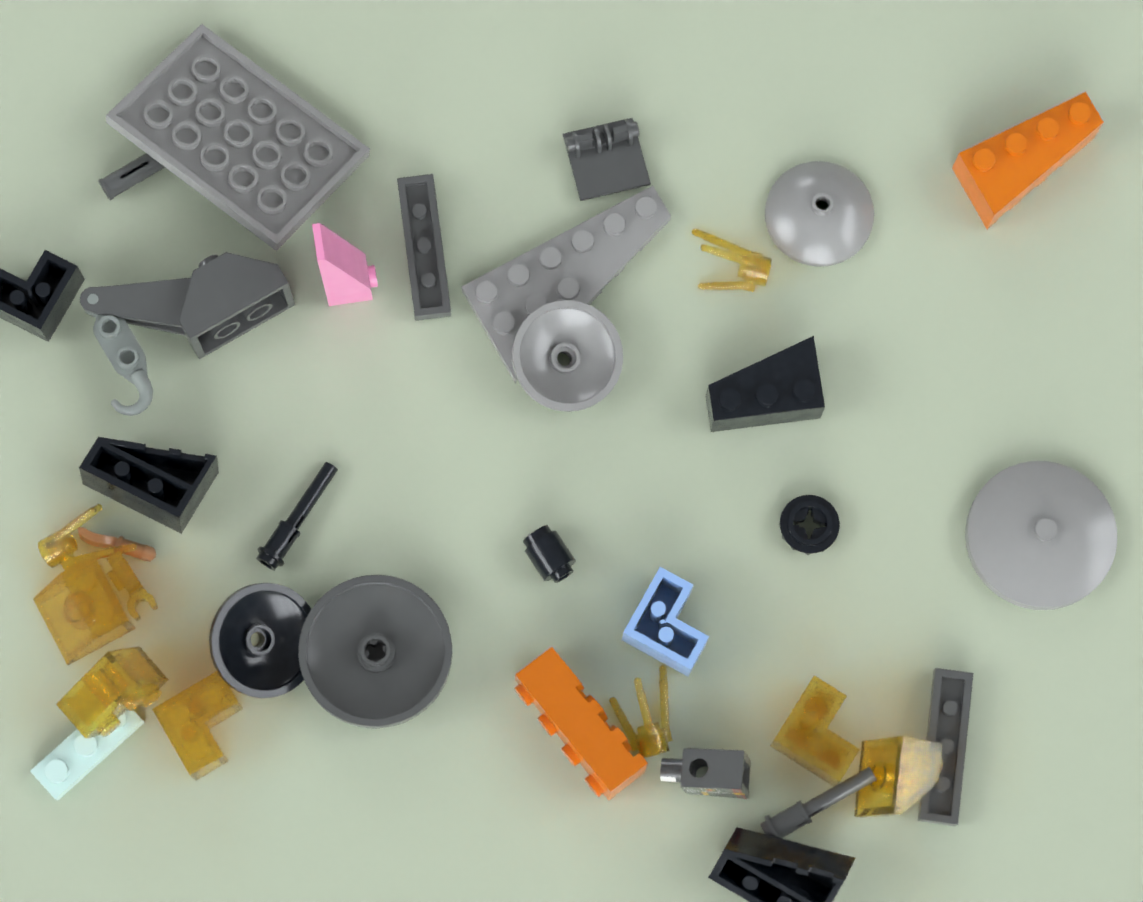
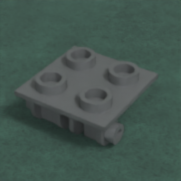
[563,117,651,201]

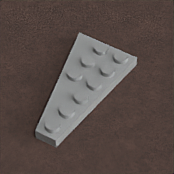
[462,186,671,383]

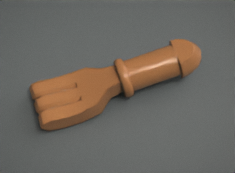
[78,527,156,562]

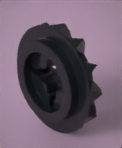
[779,495,840,555]

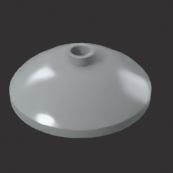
[765,161,874,267]
[512,300,623,412]

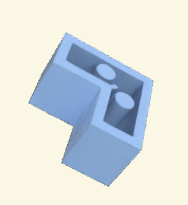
[622,567,709,677]

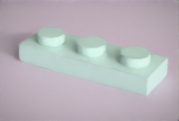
[30,693,145,801]

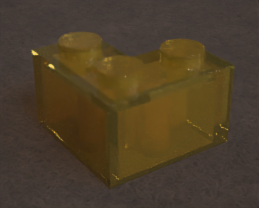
[56,646,169,739]
[152,671,243,781]
[770,675,860,787]

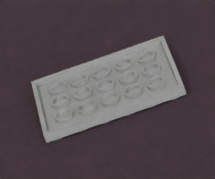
[106,24,370,251]

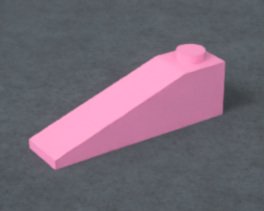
[312,223,378,306]

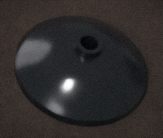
[209,583,311,698]

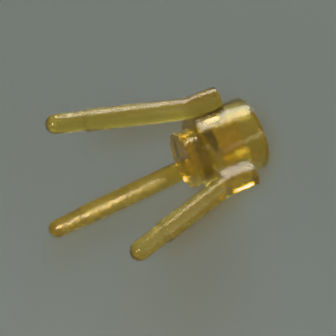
[692,228,772,292]
[38,504,137,570]
[609,665,673,758]

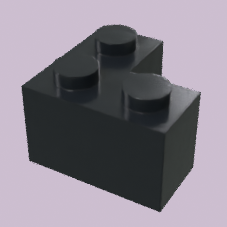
[0,250,85,342]

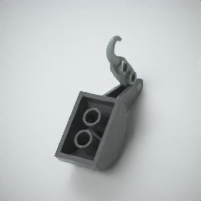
[80,252,295,416]

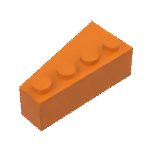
[952,92,1104,229]
[514,647,648,800]

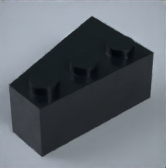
[706,336,825,432]

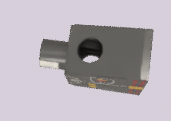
[660,748,751,799]

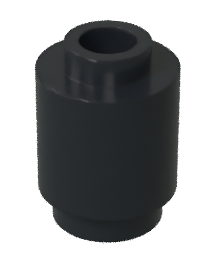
[523,525,576,583]

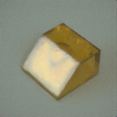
[33,555,136,665]

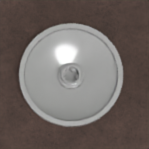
[965,461,1117,610]

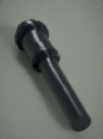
[256,462,338,571]

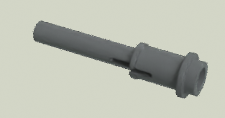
[760,767,877,839]

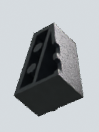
[79,437,219,534]
[708,827,855,902]

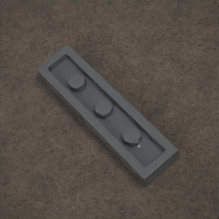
[397,174,452,321]
[918,668,974,826]

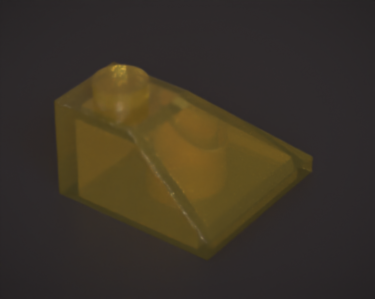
[854,736,943,818]

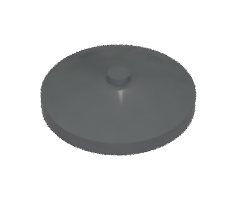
[298,575,452,728]

